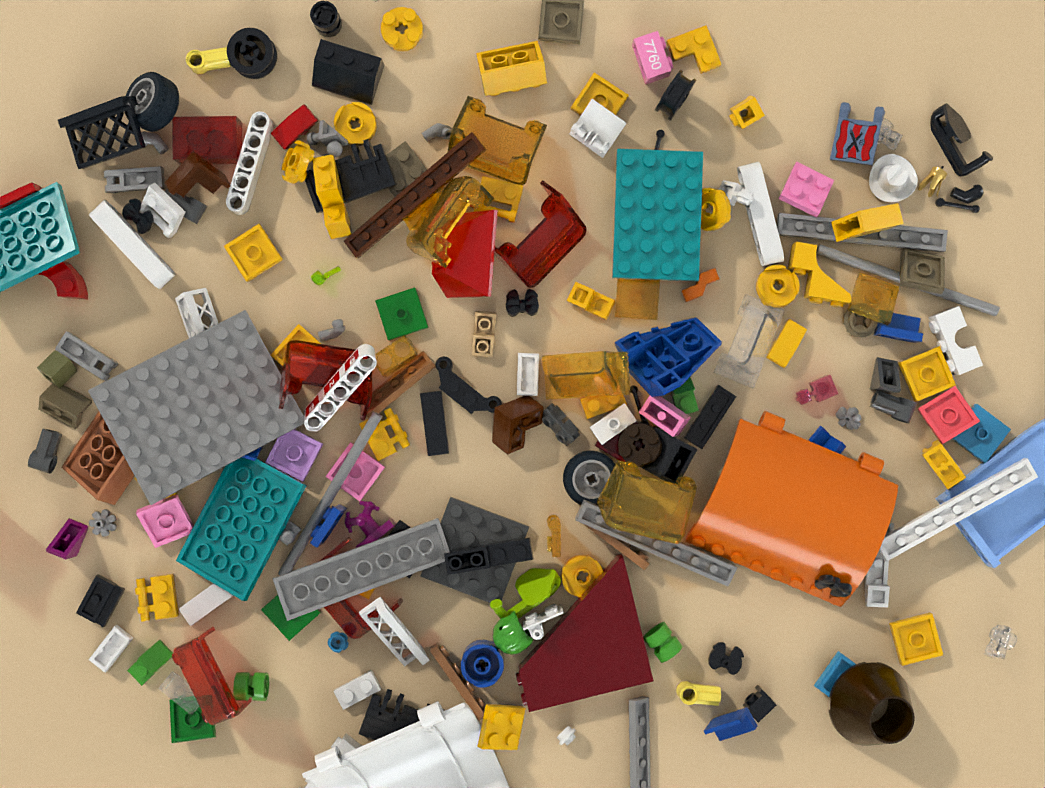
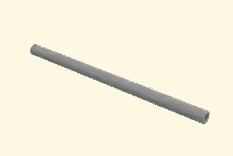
[816,244,1000,316]
[278,411,382,575]

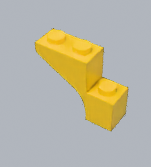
[312,155,352,239]
[787,242,851,308]

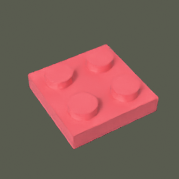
[917,386,980,444]

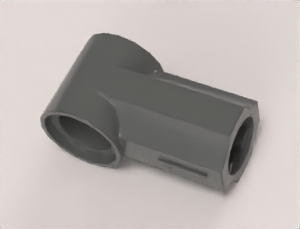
[165,189,207,224]
[870,390,917,424]
[28,429,62,474]

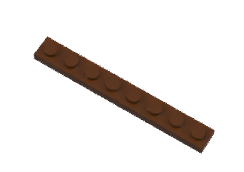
[343,132,487,258]

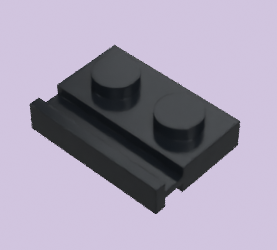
[76,574,125,627]

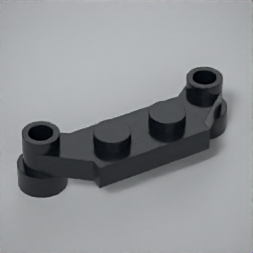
[436,356,502,414]

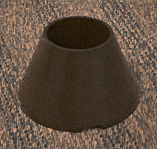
[829,662,915,746]

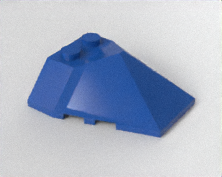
[614,317,722,397]

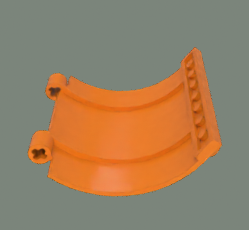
[685,411,899,607]

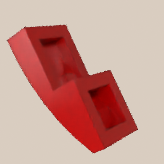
[271,104,319,149]

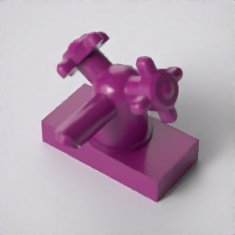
[344,501,396,548]

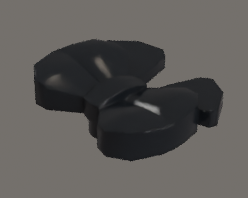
[122,198,154,234]
[506,289,539,317]
[814,574,852,597]
[708,642,744,675]

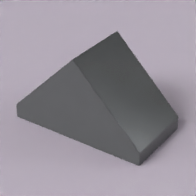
[870,357,901,393]

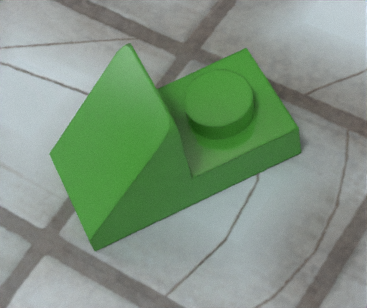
[671,377,699,414]
[127,640,175,686]

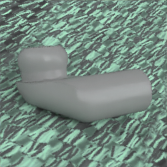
[422,123,454,142]
[141,131,169,154]
[318,319,345,342]

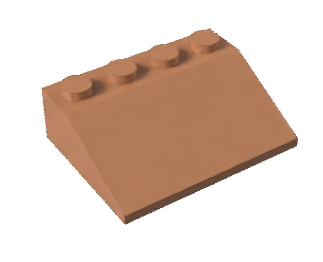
[61,412,134,505]

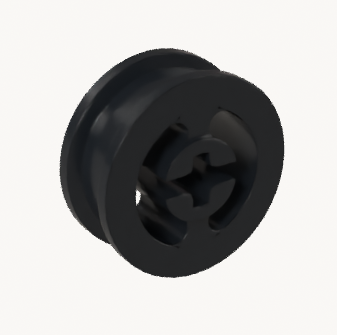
[227,28,277,79]
[655,70,697,121]

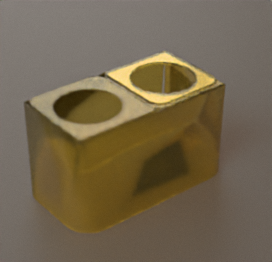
[376,335,418,378]

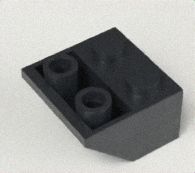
[641,426,698,487]

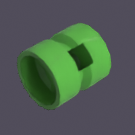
[643,622,683,663]
[233,672,269,701]

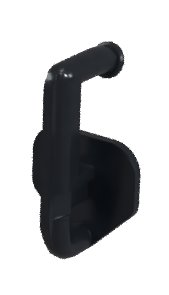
[930,103,993,176]

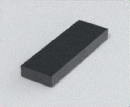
[684,385,737,449]
[420,391,449,456]

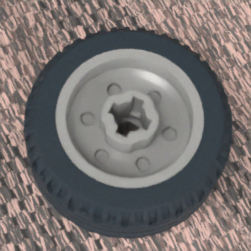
[125,72,179,132]
[563,451,620,506]

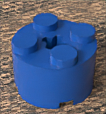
[461,640,504,688]

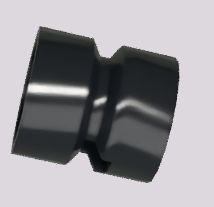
[310,1,342,37]

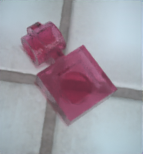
[795,375,838,405]

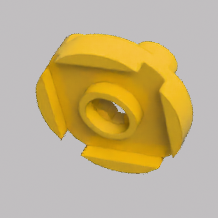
[381,7,423,51]
[334,102,377,146]
[282,140,314,184]
[701,188,731,231]
[756,265,800,308]
[561,555,603,598]

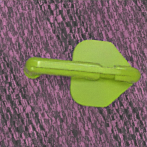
[490,568,561,619]

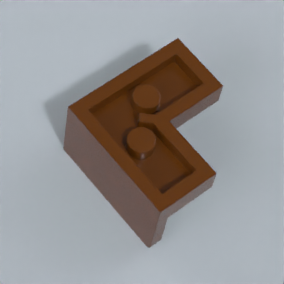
[165,151,231,197]
[492,396,544,455]

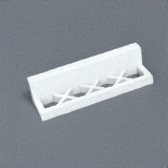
[175,288,219,338]
[359,597,430,667]

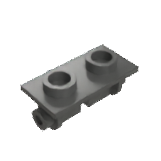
[542,403,580,446]

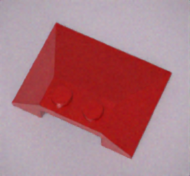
[432,210,498,298]

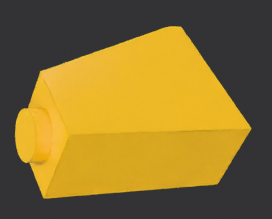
[831,203,904,242]

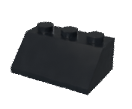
[312,39,385,105]

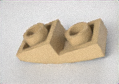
[472,311,496,357]

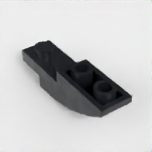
[444,538,534,575]

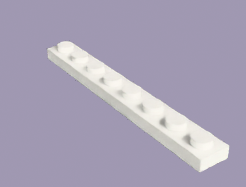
[879,458,1038,561]

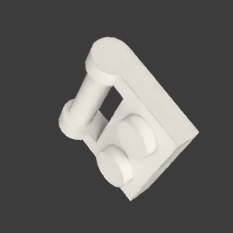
[140,183,185,238]

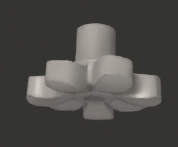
[836,407,862,430]
[89,509,117,537]

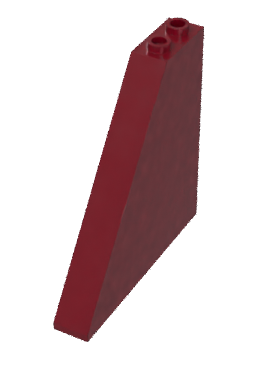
[516,554,654,712]

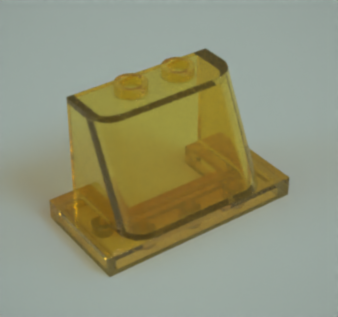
[542,351,630,400]

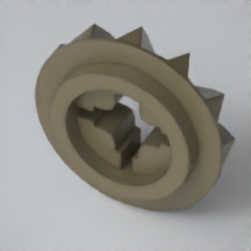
[843,304,878,337]

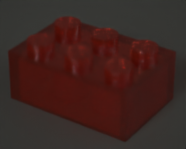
[172,116,242,165]

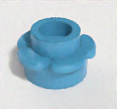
[328,631,349,653]

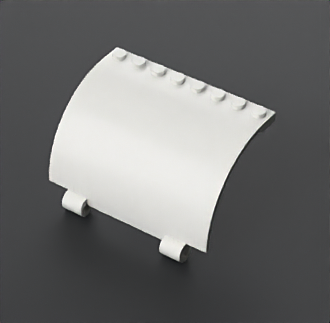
[302,701,510,788]

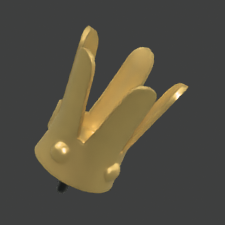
[918,166,947,197]

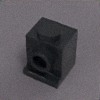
[743,685,777,723]

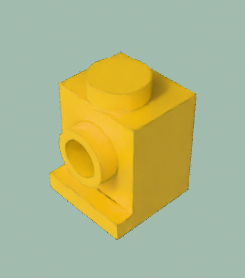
[729,95,765,129]

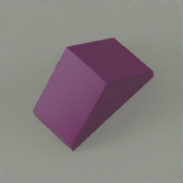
[46,518,88,560]

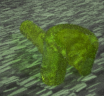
[311,266,341,285]

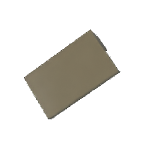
[38,384,92,429]

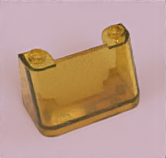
[448,96,547,185]
[406,176,494,268]
[597,460,697,544]

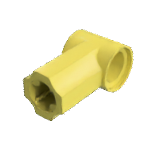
[186,47,231,74]
[676,681,721,706]

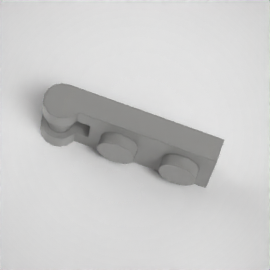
[104,166,165,193]
[55,331,118,381]

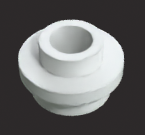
[557,726,576,746]

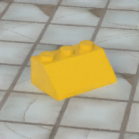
[476,41,547,96]

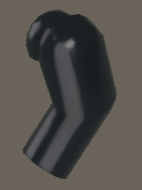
[950,185,984,204]

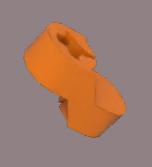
[682,268,720,302]

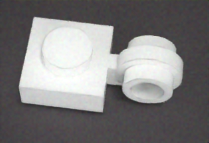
[719,180,754,206]

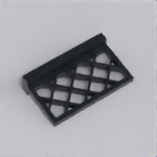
[58,96,146,169]

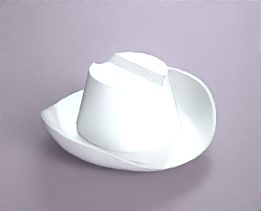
[869,154,918,202]

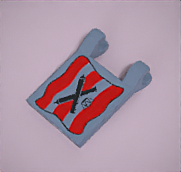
[830,102,885,166]

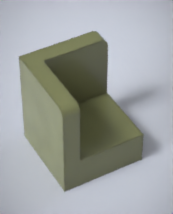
[37,350,77,389]

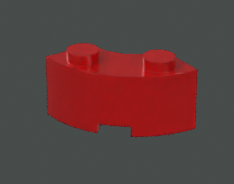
[39,261,88,300]

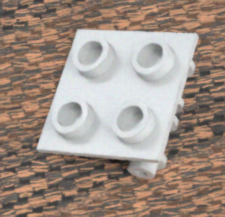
[569,99,627,158]
[523,604,564,640]

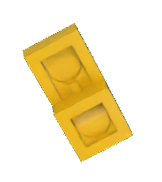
[566,282,616,320]
[766,319,807,368]

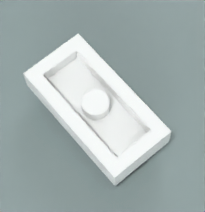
[333,670,381,710]

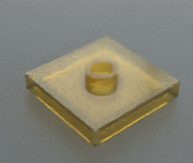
[848,272,899,325]
[615,278,660,320]

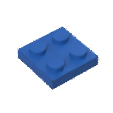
[310,504,347,548]

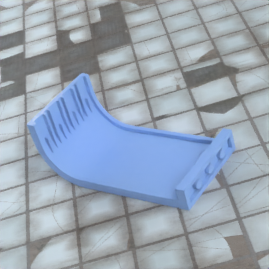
[935,418,1045,568]

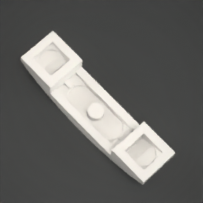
[864,523,894,608]
[179,583,234,626]

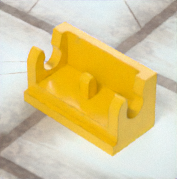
[922,440,966,489]

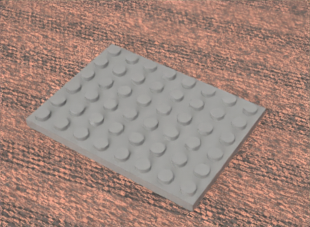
[88,310,304,505]

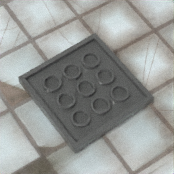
[421,497,529,603]

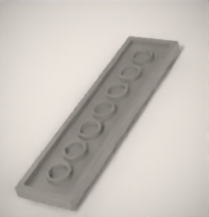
[272,518,450,621]

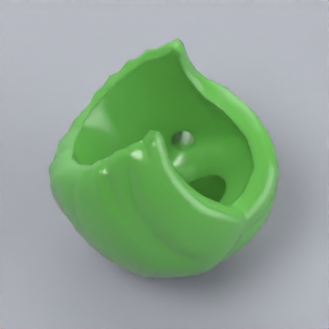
[492,611,533,655]

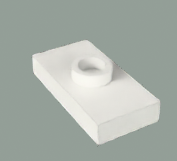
[517,353,539,396]
[589,403,637,445]
[89,625,133,673]

